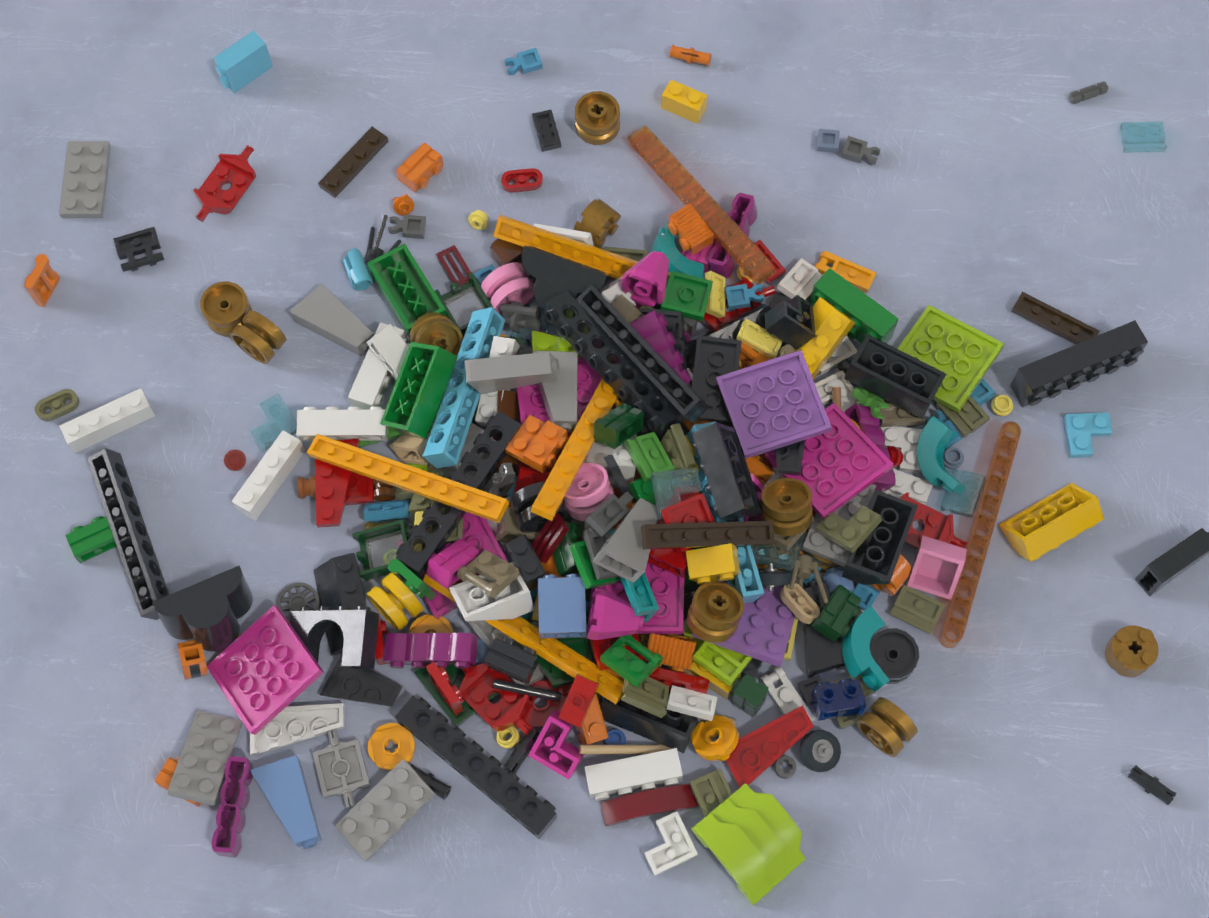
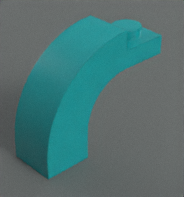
[651,221,704,278]
[917,416,966,494]
[842,606,890,693]

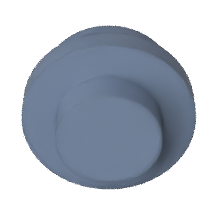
[943,447,964,469]

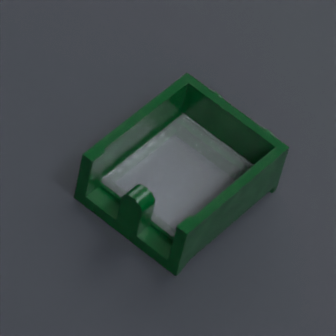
[435,272,493,338]
[352,519,413,582]

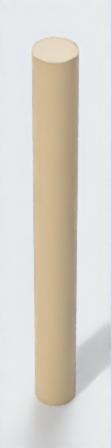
[579,745,672,754]

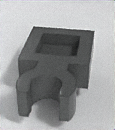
[841,136,881,165]
[388,215,426,239]

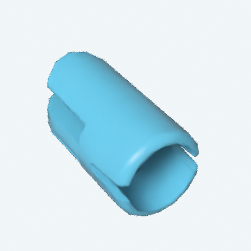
[342,248,373,291]

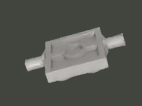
[312,729,370,809]

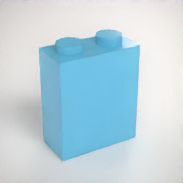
[214,31,273,93]

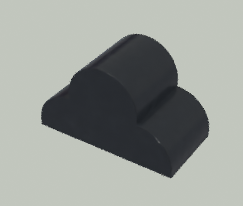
[522,245,610,308]
[152,566,253,652]

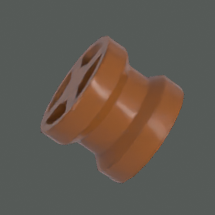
[297,476,316,499]

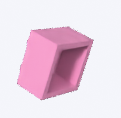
[907,536,967,600]

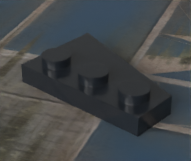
[320,654,403,707]

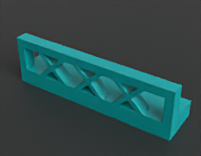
[609,529,659,623]

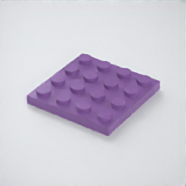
[716,350,832,459]
[691,581,795,667]

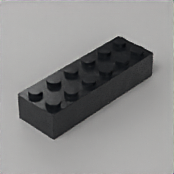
[1010,320,1148,407]

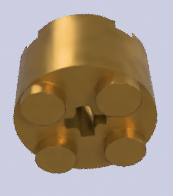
[573,198,621,248]
[1105,625,1159,677]

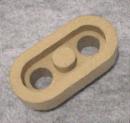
[780,583,820,624]

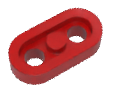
[501,168,543,193]

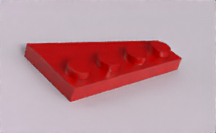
[315,438,360,528]
[726,705,814,787]

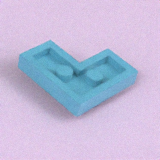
[1064,412,1112,458]

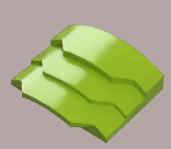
[691,783,806,905]

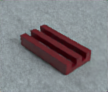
[436,245,471,286]
[532,513,570,563]

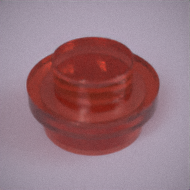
[224,449,246,471]

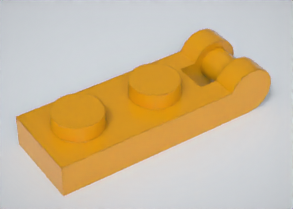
[814,251,876,293]

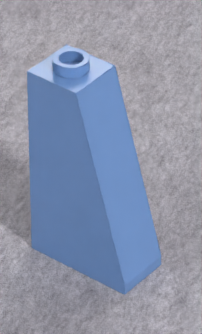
[251,755,322,849]

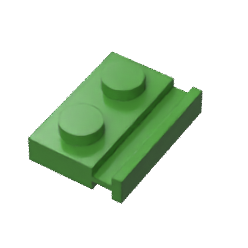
[624,432,675,482]

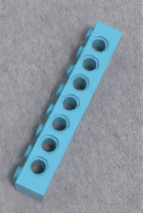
[423,307,505,468]
[686,422,764,603]

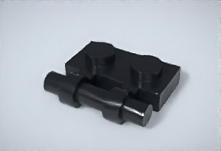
[113,227,165,272]

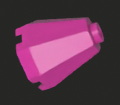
[621,251,669,307]
[587,588,644,640]

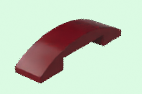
[601,784,698,826]

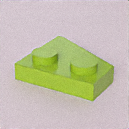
[532,331,576,352]
[693,641,753,687]

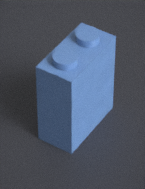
[538,574,587,639]

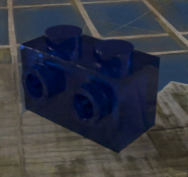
[811,678,866,721]

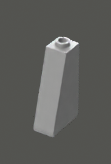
[290,284,374,356]
[533,351,577,434]
[465,352,560,394]
[593,498,660,583]

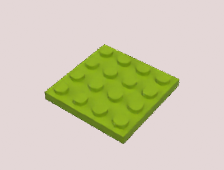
[897,305,1004,413]

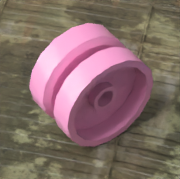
[481,262,535,315]
[564,463,614,521]

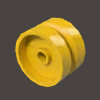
[366,573,424,631]

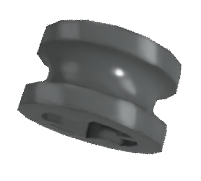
[774,756,797,779]

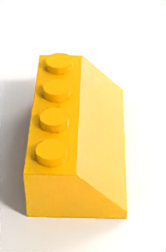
[786,297,856,380]
[999,483,1104,562]

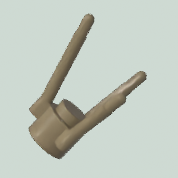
[789,555,828,603]

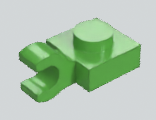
[852,387,889,419]

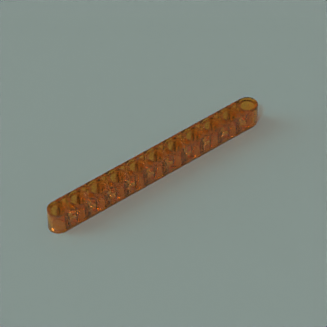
[628,125,776,285]
[939,421,1021,649]

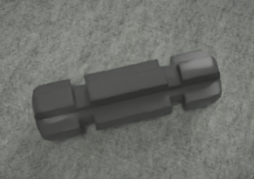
[1069,81,1109,104]

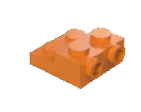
[505,415,569,473]

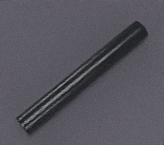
[492,679,562,702]

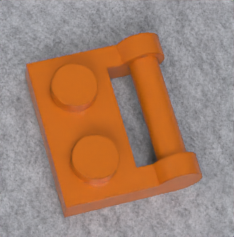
[24,254,60,307]

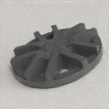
[277,583,320,622]

